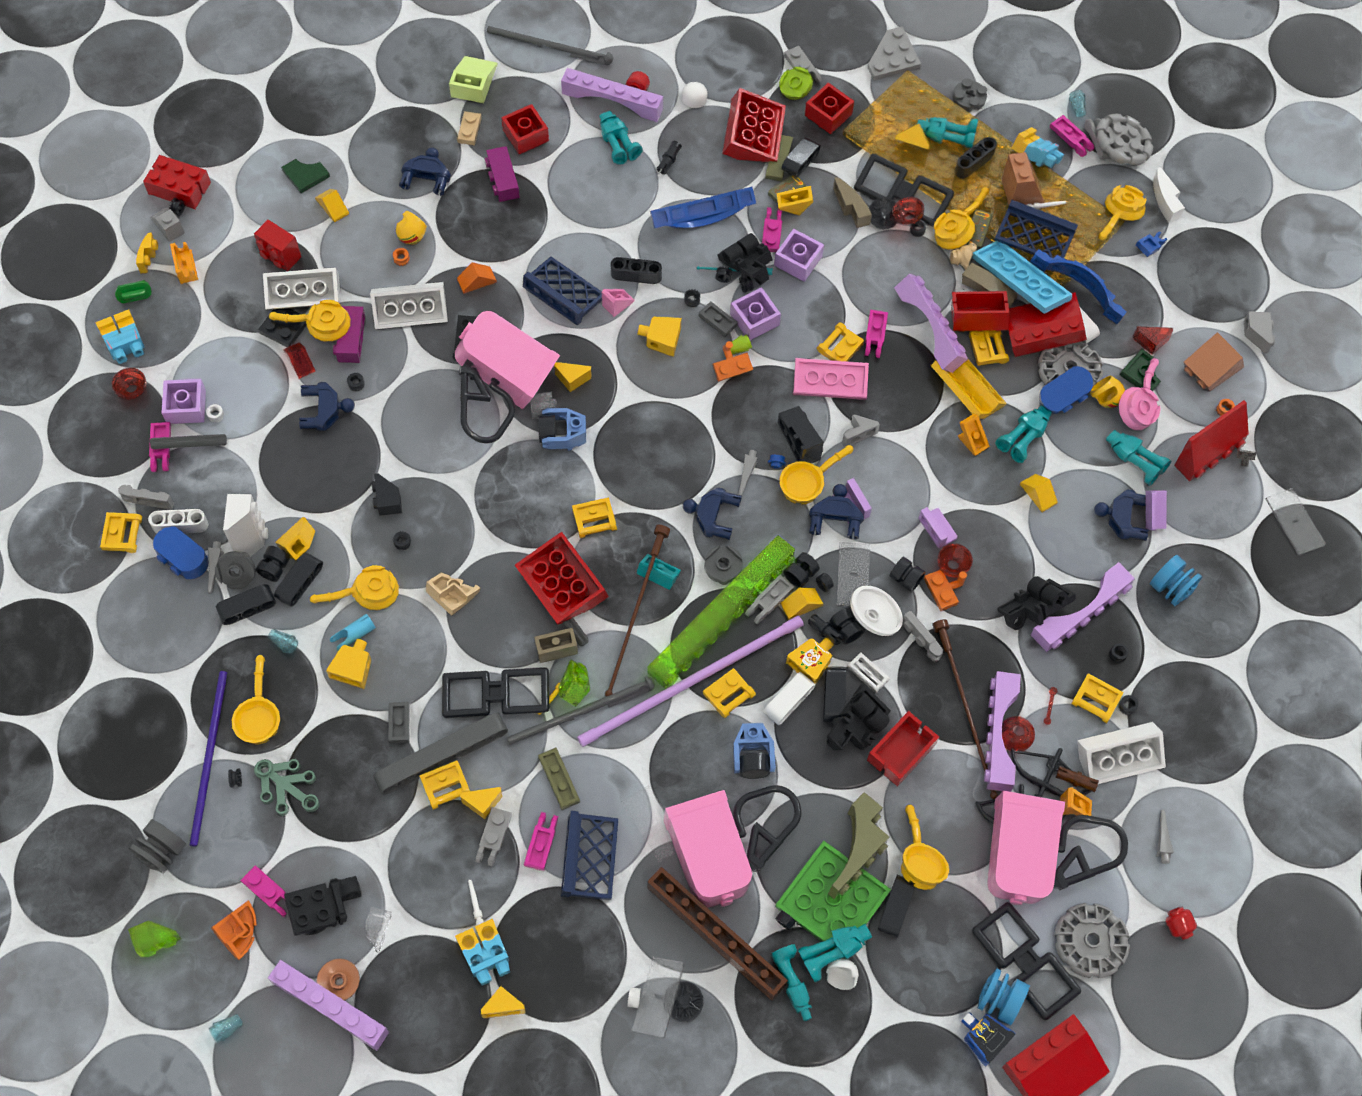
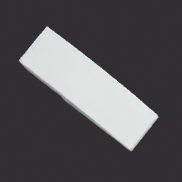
[1153,167,1185,223]

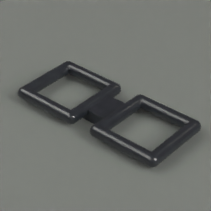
[854,153,954,227]
[442,667,550,718]
[972,902,1082,1020]

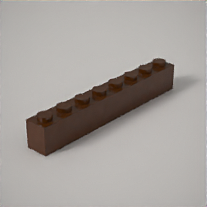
[647,867,788,1001]

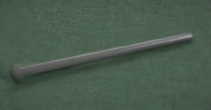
[487,26,613,65]
[507,676,655,745]

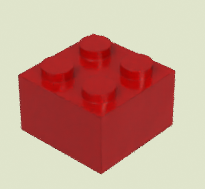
[805,83,854,134]
[501,104,549,155]
[254,219,301,271]

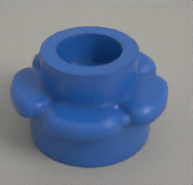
[768,455,786,469]

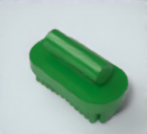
[115,280,152,303]

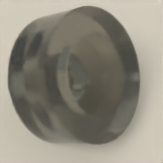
[1236,450,1256,467]

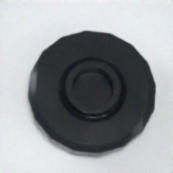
[869,197,901,229]
[664,981,703,1022]

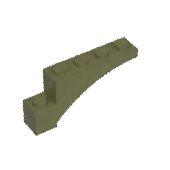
[828,792,889,899]

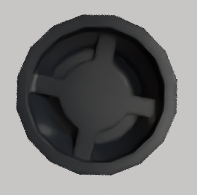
[255,546,291,582]
[783,552,820,588]
[889,556,926,592]
[829,607,865,644]

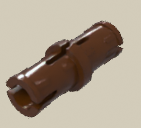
[1056,766,1099,793]

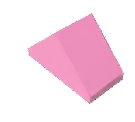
[602,289,635,317]

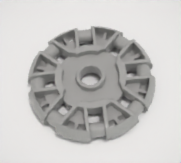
[1096,114,1153,166]
[1038,342,1103,386]
[1054,903,1130,978]

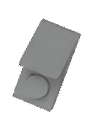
[842,415,880,446]

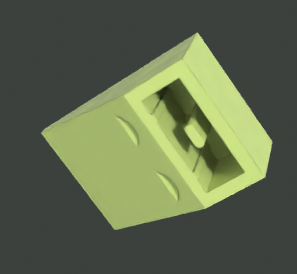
[449,56,498,103]

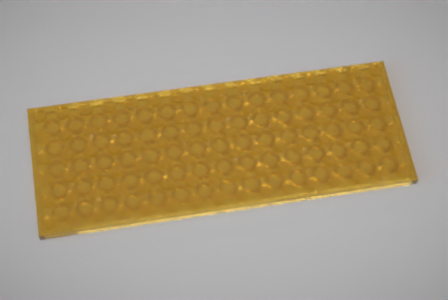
[843,70,1125,287]

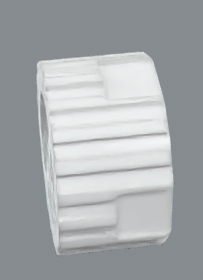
[206,404,224,422]
[628,987,641,1008]

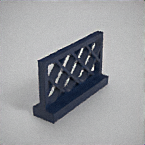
[995,200,1078,259]
[523,256,602,325]
[561,811,618,900]

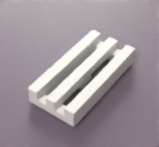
[847,653,890,693]

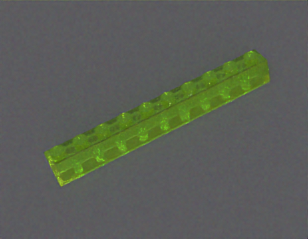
[648,535,795,688]

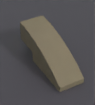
[833,177,872,228]
[962,262,1017,308]

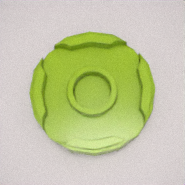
[779,67,813,100]

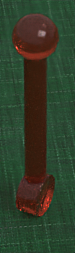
[1044,687,1058,725]

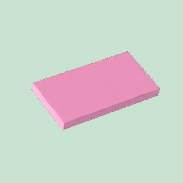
[793,358,869,400]

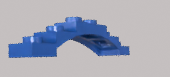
[650,186,756,228]
[1030,249,1127,324]

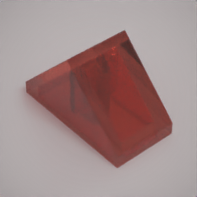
[1133,326,1173,355]
[283,342,315,379]

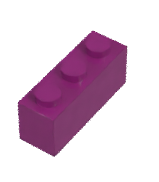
[484,146,520,202]
[333,306,366,363]

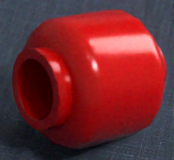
[625,71,650,91]
[1165,906,1197,940]

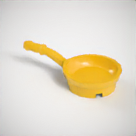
[1098,185,1146,241]
[934,187,990,250]
[269,300,351,341]
[779,445,854,505]
[310,565,399,610]
[232,655,280,744]
[901,805,949,890]

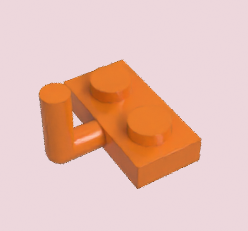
[712,341,753,382]
[924,569,967,611]

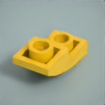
[136,233,158,273]

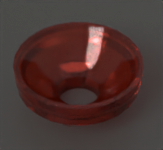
[892,197,925,225]
[112,368,147,400]
[937,544,973,577]
[1002,716,1035,751]

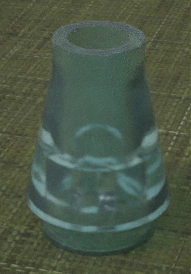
[1069,90,1086,117]
[268,629,298,653]
[208,1014,243,1043]

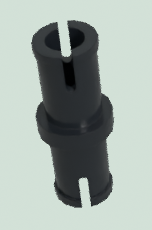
[657,141,682,175]
[808,614,843,645]

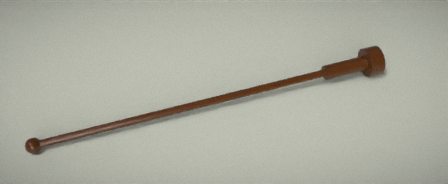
[605,524,670,697]
[932,619,998,799]

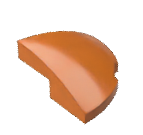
[211,900,257,960]

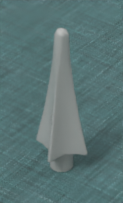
[738,450,758,495]
[208,541,224,593]
[1156,810,1174,864]

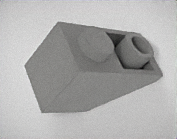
[1244,311,1275,353]

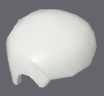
[682,82,707,108]
[826,958,858,990]

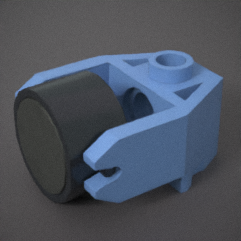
[538,408,586,451]
[733,723,775,779]

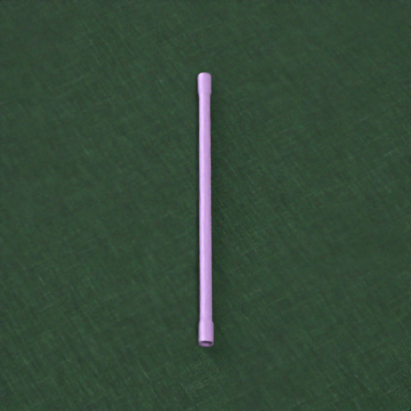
[577,616,804,747]

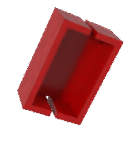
[143,155,211,209]
[951,291,1010,332]
[867,711,939,787]

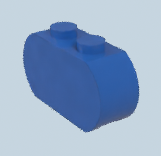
[1039,366,1093,414]
[153,527,209,579]

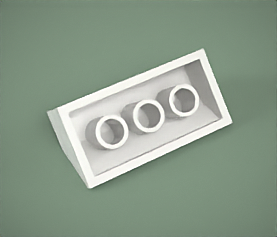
[263,268,340,310]
[370,282,448,329]
[223,494,268,557]
[1077,722,1166,784]

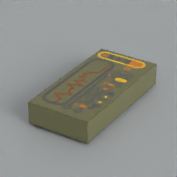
[768,175,806,204]
[966,209,993,248]

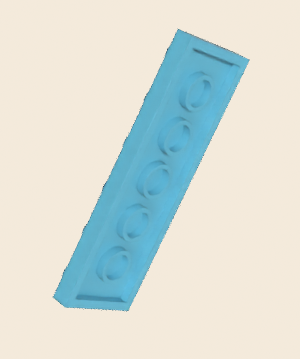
[972,241,1072,314]

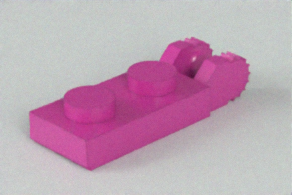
[1050,115,1095,157]
[762,207,782,252]
[865,310,888,358]
[149,422,171,472]
[524,812,558,871]
[240,865,287,917]

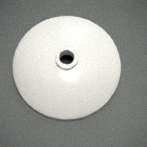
[850,586,903,636]

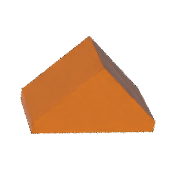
[457,262,497,294]

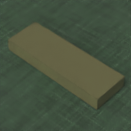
[765,135,793,182]
[538,748,580,810]

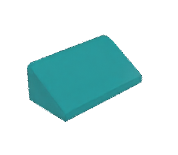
[637,554,681,590]

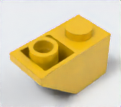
[275,517,315,560]

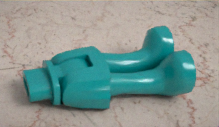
[599,111,643,164]
[917,117,978,149]
[995,405,1052,463]
[1106,430,1171,486]
[798,924,872,983]
[771,944,812,1022]

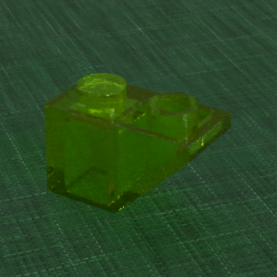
[559,659,590,707]
[128,920,181,957]

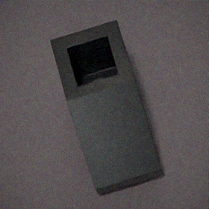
[372,473,402,516]

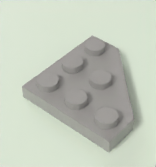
[868,26,921,80]

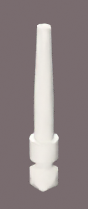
[1027,201,1066,210]
[468,880,484,926]

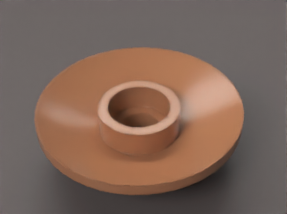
[317,959,360,1001]

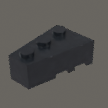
[778,406,824,463]

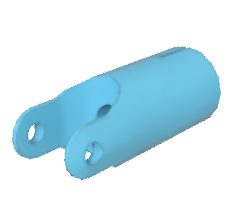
[330,614,376,651]

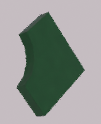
[281,159,330,193]
[1119,349,1161,391]

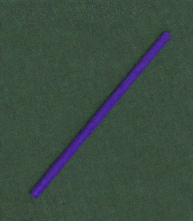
[189,671,227,847]

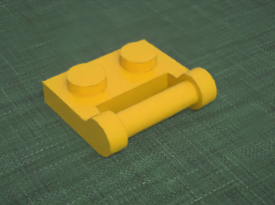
[817,322,864,362]
[969,330,1009,366]
[572,497,617,538]
[100,512,142,553]
[703,668,756,718]
[1071,673,1124,724]
[419,760,470,810]

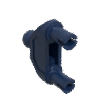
[399,147,451,196]
[299,382,355,431]
[809,484,864,540]
[682,487,742,540]
[1094,489,1149,541]

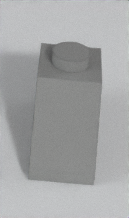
[150,208,184,242]

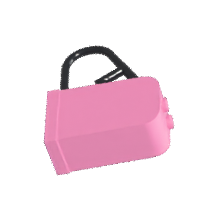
[455,311,560,444]
[664,785,802,908]
[987,791,1128,905]

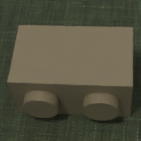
[534,627,578,663]

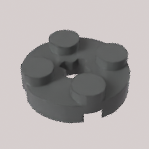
[953,79,987,112]
[704,546,743,585]
[215,551,256,589]

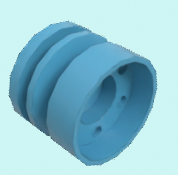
[1149,555,1202,607]
[977,968,1030,1026]

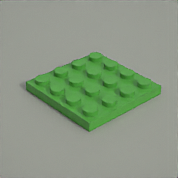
[775,840,891,950]

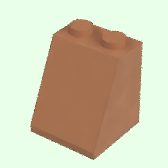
[1002,152,1044,205]
[1184,332,1244,392]

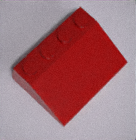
[722,88,786,162]
[1008,292,1087,357]
[1174,400,1249,481]
[515,532,609,625]
[1002,1014,1110,1096]

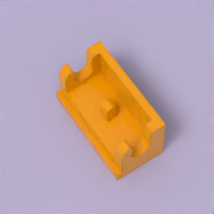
[170,242,198,284]

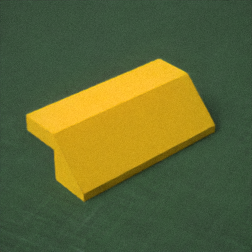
[931,359,1007,419]

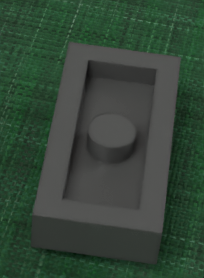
[699,301,738,337]
[388,702,410,743]

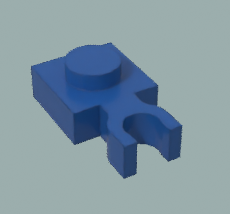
[1136,231,1167,257]

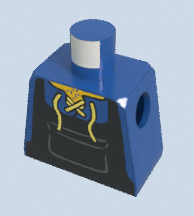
[961,1012,1016,1067]

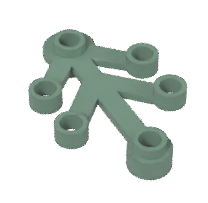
[254,759,319,816]

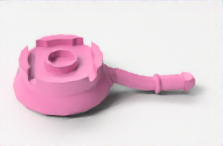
[1119,358,1160,430]

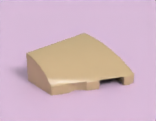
[426,573,480,616]

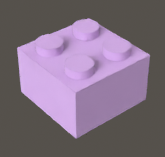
[774,229,824,282]
[730,287,781,340]
[162,379,206,424]

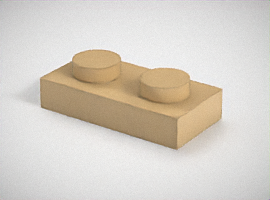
[457,111,482,145]

